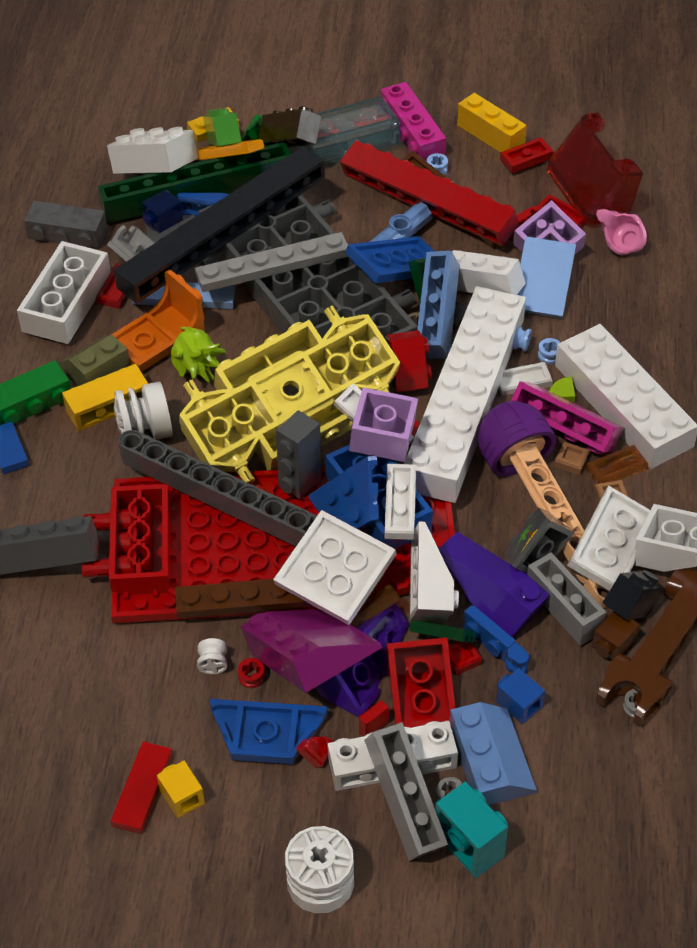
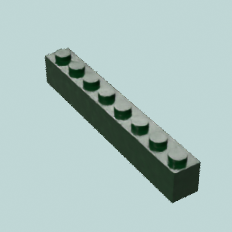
[97,142,291,224]

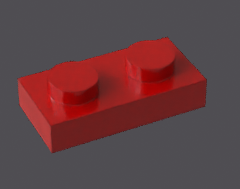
[500,137,554,174]

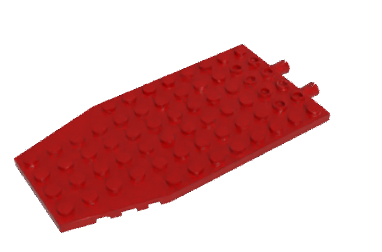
[82,467,456,623]

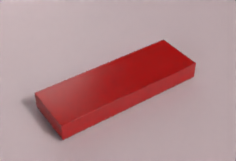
[110,741,173,834]

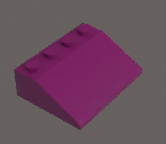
[240,609,382,693]

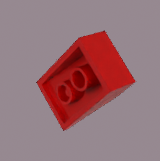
[385,637,455,728]

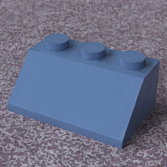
[449,702,537,806]

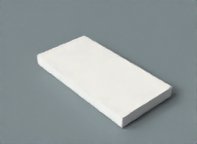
[567,486,650,591]

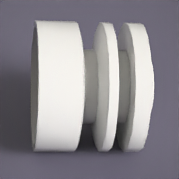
[114,381,173,440]
[285,826,354,914]

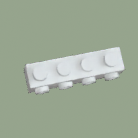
[328,721,458,791]

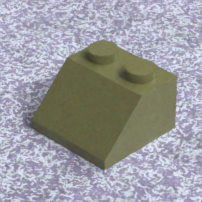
[57,334,130,386]

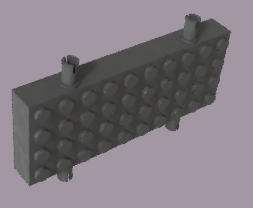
[198,194,417,343]

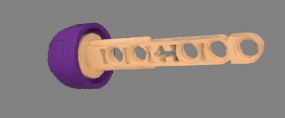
[478,401,609,608]

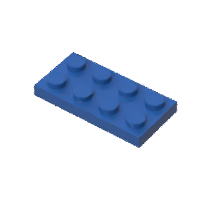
[345,236,434,283]

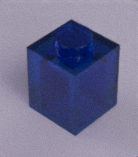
[142,189,183,233]

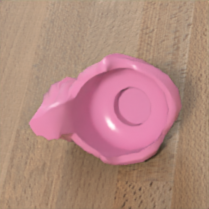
[596,209,647,255]

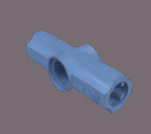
[370,202,432,242]

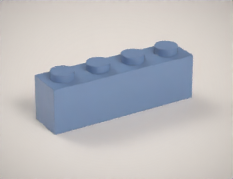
[417,251,460,359]

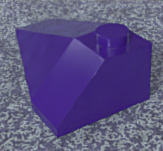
[439,532,550,638]
[315,600,409,717]

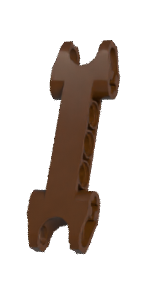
[596,567,697,726]

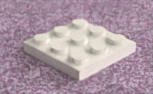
[273,510,397,625]

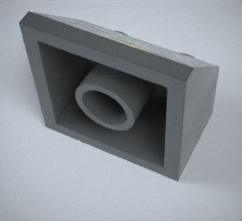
[504,507,575,573]

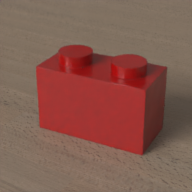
[387,330,432,392]

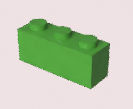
[203,108,242,146]

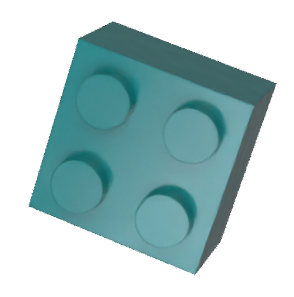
[435,781,508,879]

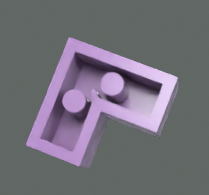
[513,200,586,254]

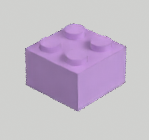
[349,388,418,462]

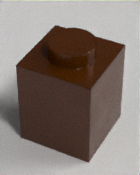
[592,611,640,661]

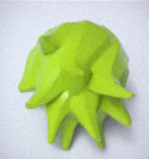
[171,327,226,383]

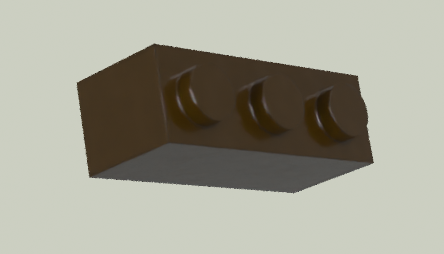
[258,106,322,148]

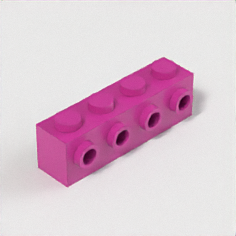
[378,82,446,161]
[511,381,624,455]

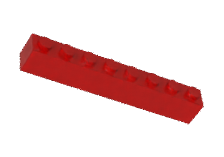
[340,140,519,247]

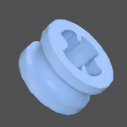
[427,153,448,175]
[513,327,532,352]
[538,338,560,364]

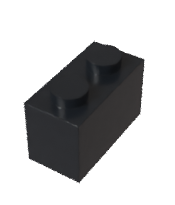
[602,570,665,620]

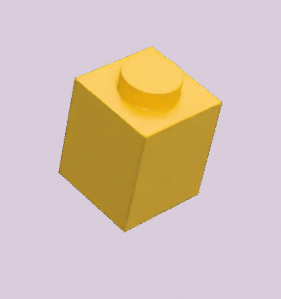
[157,760,205,819]

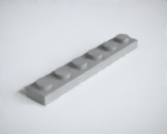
[195,232,348,292]

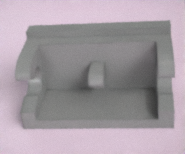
[107,225,155,262]

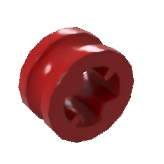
[238,658,265,688]

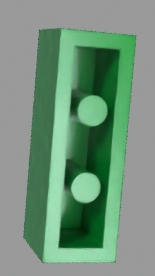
[0,360,71,425]

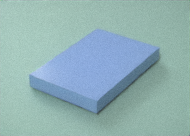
[517,236,576,319]

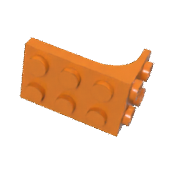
[113,269,205,372]

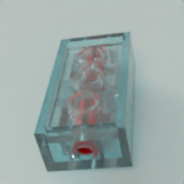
[298,96,400,164]

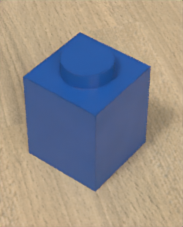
[496,668,545,724]

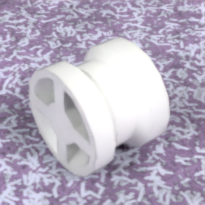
[197,638,227,675]

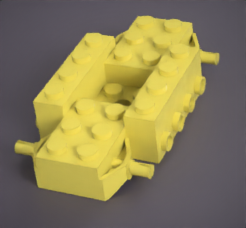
[179,306,400,483]

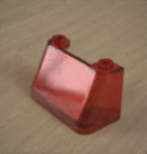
[547,112,643,225]

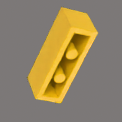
[457,93,527,152]
[62,364,148,431]

